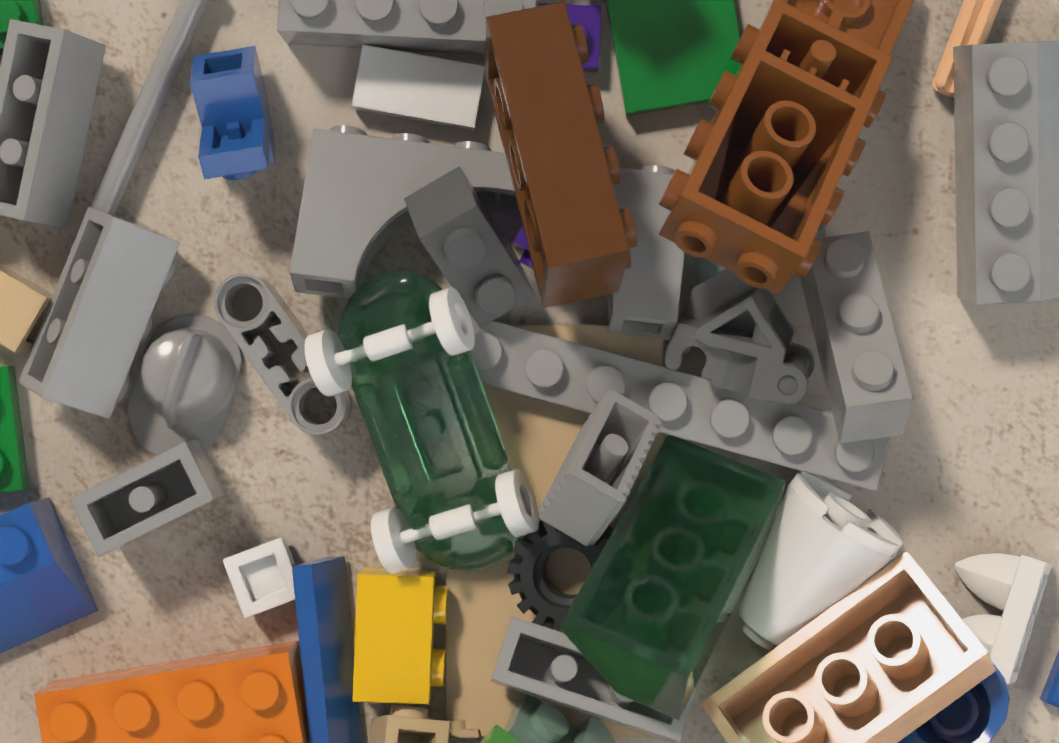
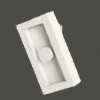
[954,553,1053,684]

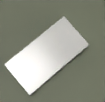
[352,44,485,131]

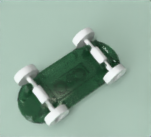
[304,270,539,574]

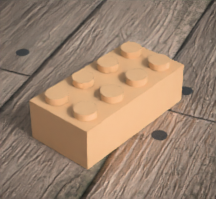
[700,551,996,743]

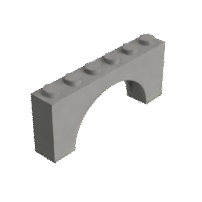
[289,125,685,340]

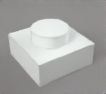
[223,535,296,619]

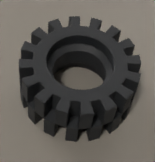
[507,520,630,633]

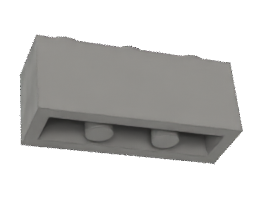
[0,19,106,229]
[18,206,180,419]
[801,231,913,444]
[491,616,699,743]

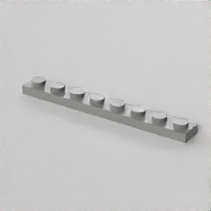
[387,296,892,491]

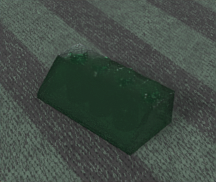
[561,434,786,720]

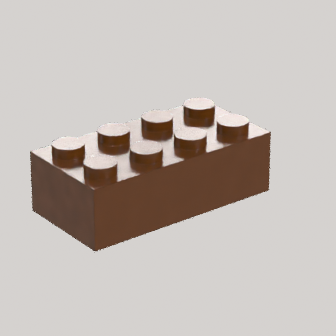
[485,1,637,308]

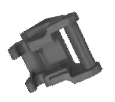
[665,268,815,404]

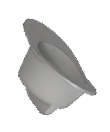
[127,314,242,456]

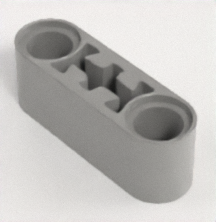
[214,273,352,435]

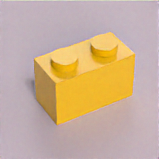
[353,567,448,704]

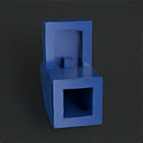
[190,46,275,180]

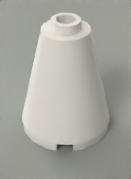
[739,471,903,650]

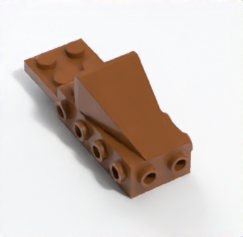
[658,0,914,295]

